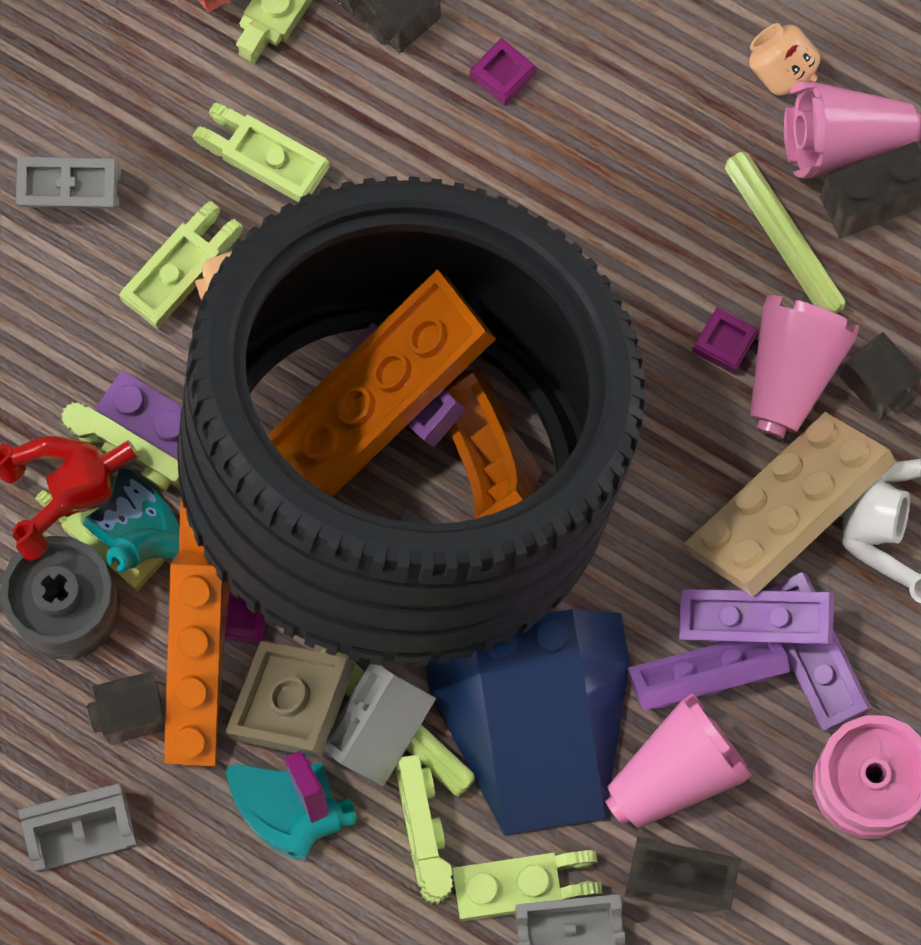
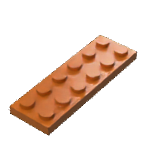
[267,269,496,497]

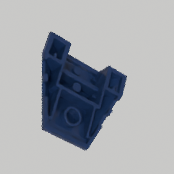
[426,609,630,836]

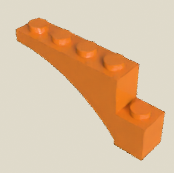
[445,366,543,519]
[164,500,230,766]

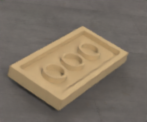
[684,412,896,597]

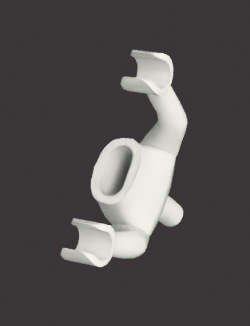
[839,459,921,603]

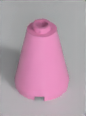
[784,81,921,179]
[750,295,860,439]
[605,693,753,828]

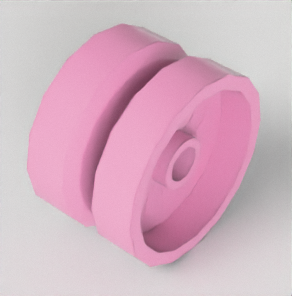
[813,715,921,839]

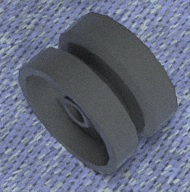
[0,536,120,660]

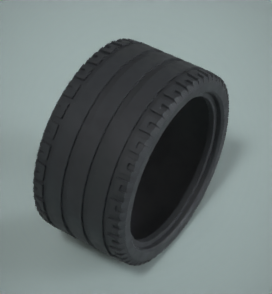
[177,176,645,667]

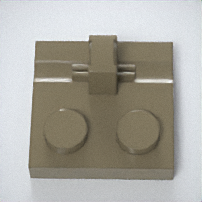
[225,641,356,758]

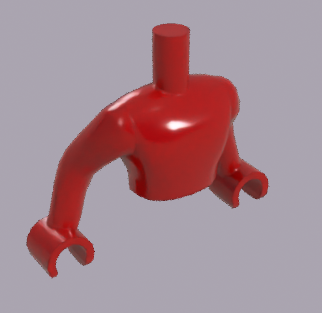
[0,436,139,561]

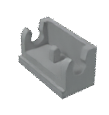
[16,157,121,208]
[324,663,436,787]
[18,783,138,873]
[515,894,625,945]

